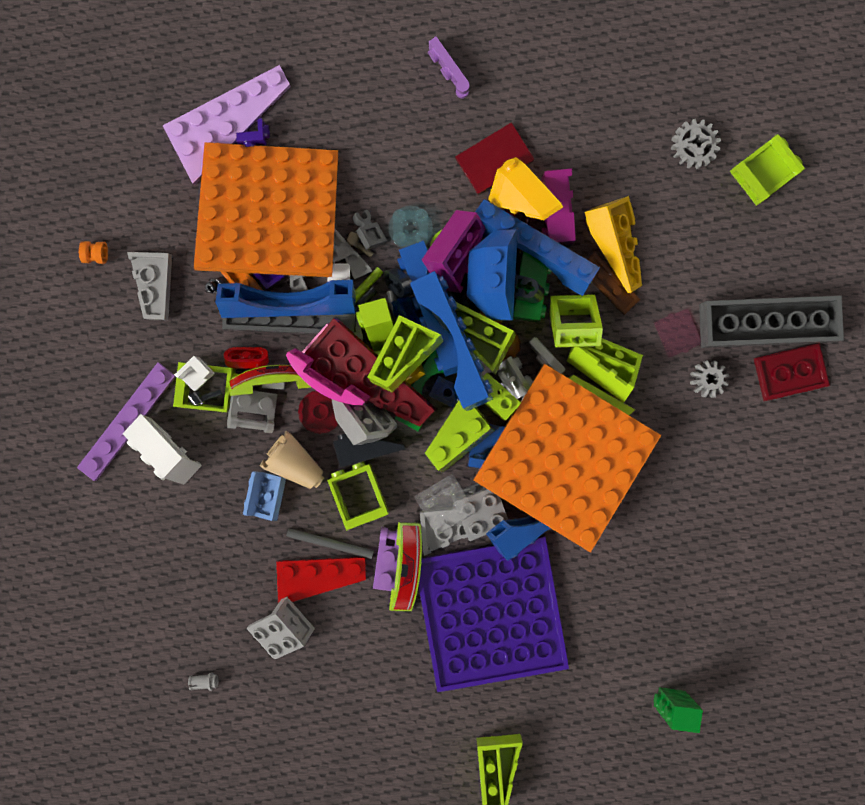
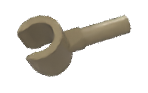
[347,232,374,258]

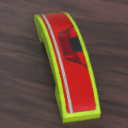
[227,365,311,396]
[389,522,422,611]

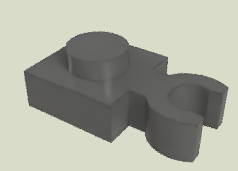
[352,210,387,250]

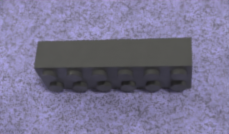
[699,296,844,348]

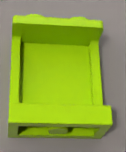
[730,134,805,206]

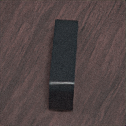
[451,273,545,309]

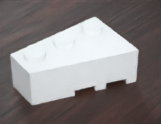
[123,414,202,485]

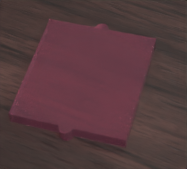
[654,309,701,358]

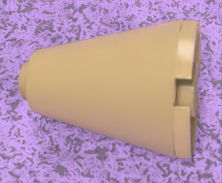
[260,431,324,489]

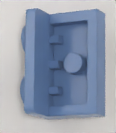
[243,471,286,521]

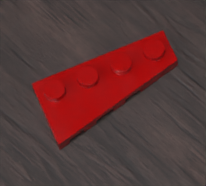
[276,557,366,603]

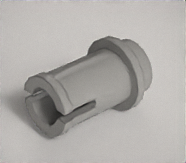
[188,672,219,691]

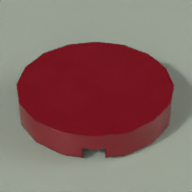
[298,391,338,434]

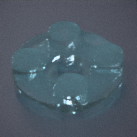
[389,206,433,249]

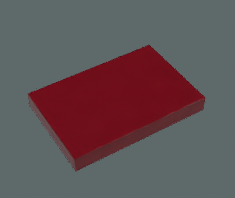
[455,122,534,195]
[753,343,830,401]

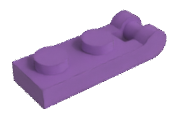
[428,37,469,98]
[373,527,399,591]

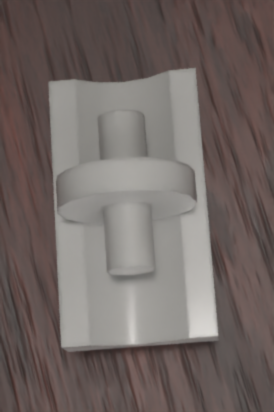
[497,356,533,399]

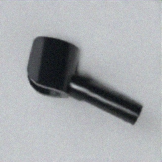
[188,389,222,406]

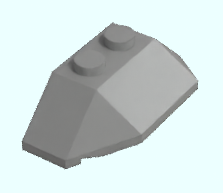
[332,399,397,445]

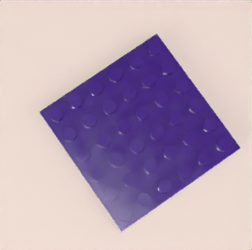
[419,536,569,692]

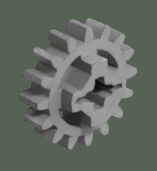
[671,119,721,169]

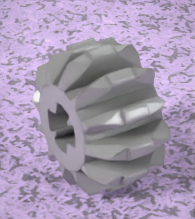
[690,360,729,398]

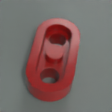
[224,347,269,369]

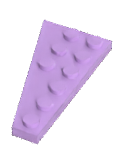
[163,65,291,185]

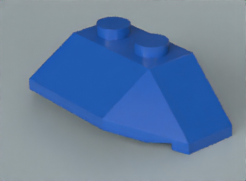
[467,229,518,321]

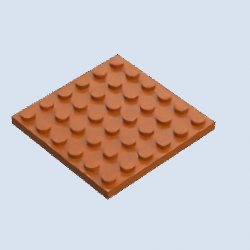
[194,142,338,277]
[473,364,661,553]

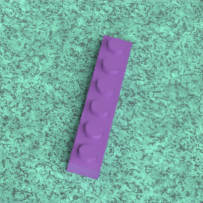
[77,363,176,481]

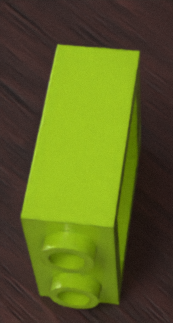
[550,295,603,347]
[173,362,238,413]
[483,373,521,420]
[327,461,389,531]

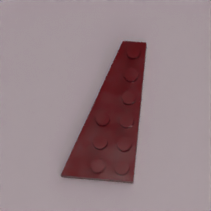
[304,317,436,426]

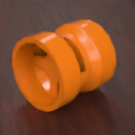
[79,241,108,264]

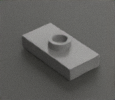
[528,337,565,373]

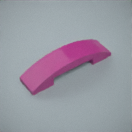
[286,348,371,405]

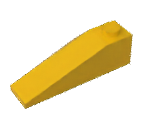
[488,157,563,220]
[585,196,642,293]

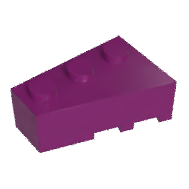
[540,168,575,245]
[422,210,486,293]

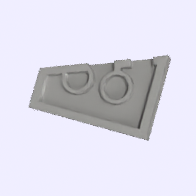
[127,252,172,321]
[420,507,467,556]

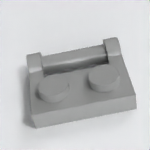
[227,391,277,433]

